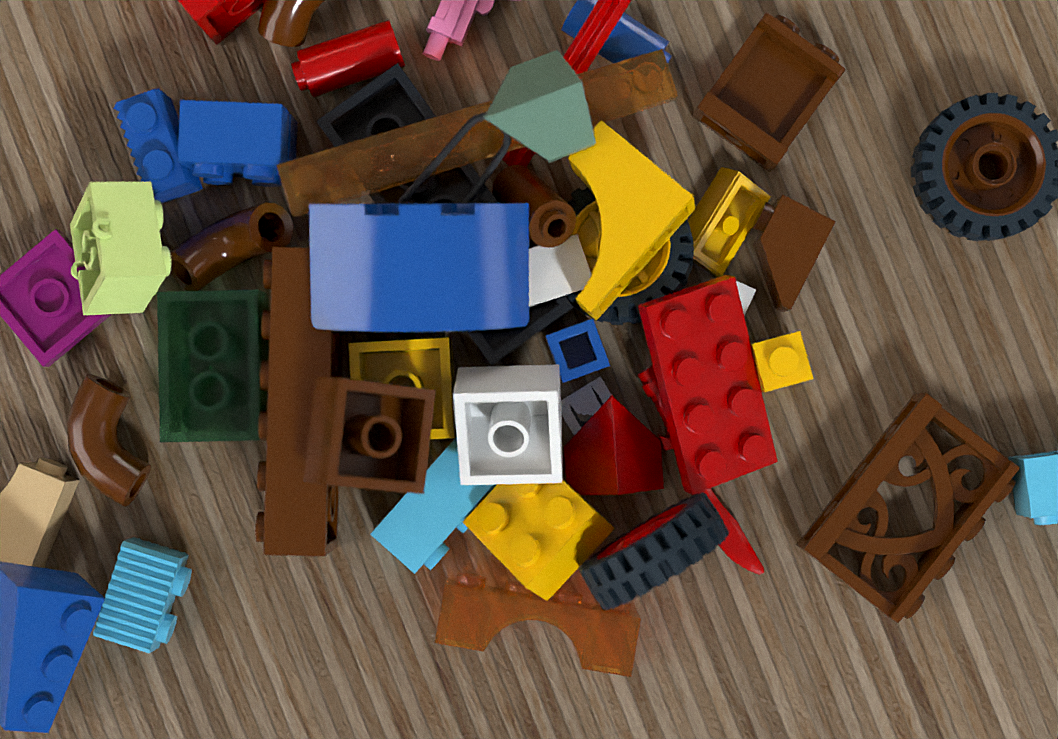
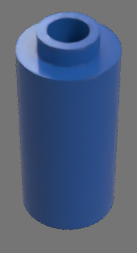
[561,0,672,83]

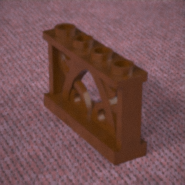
[796,393,1020,623]

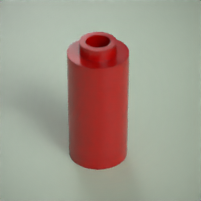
[291,20,406,98]

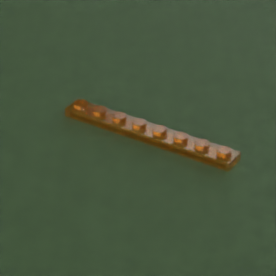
[276,49,678,217]

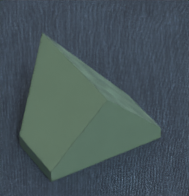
[484,50,596,163]

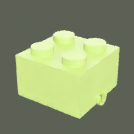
[70,182,171,315]

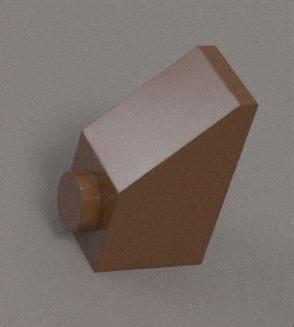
[752,195,836,312]

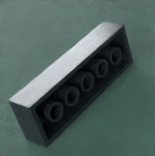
[316,63,573,366]

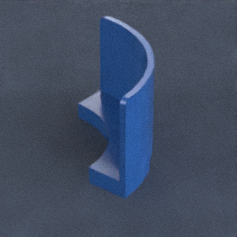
[309,203,529,332]

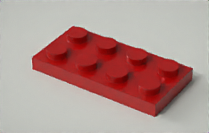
[638,275,778,495]

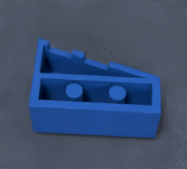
[0,561,105,733]

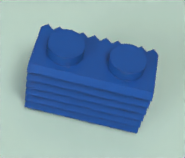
[113,88,203,203]

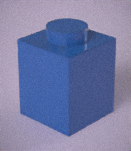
[545,319,610,383]

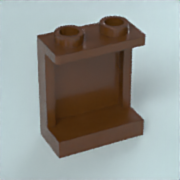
[692,12,846,172]

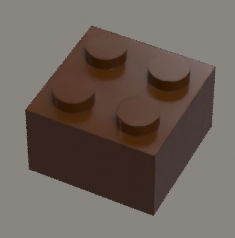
[304,377,436,494]

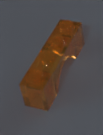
[435,573,641,677]

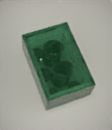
[157,290,269,443]

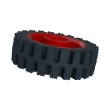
[579,492,729,610]

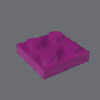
[0,229,112,367]

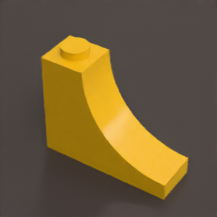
[568,120,695,321]

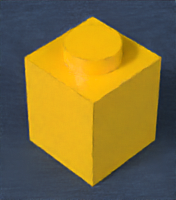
[751,331,814,392]

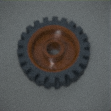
[911,93,1058,241]

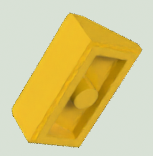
[688,167,771,277]

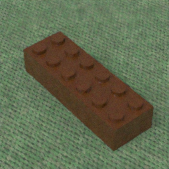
[255,247,344,557]

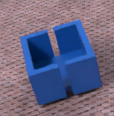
[178,100,298,187]

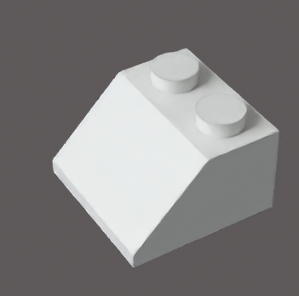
[453,365,562,485]

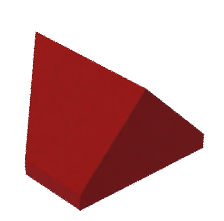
[564,395,664,495]

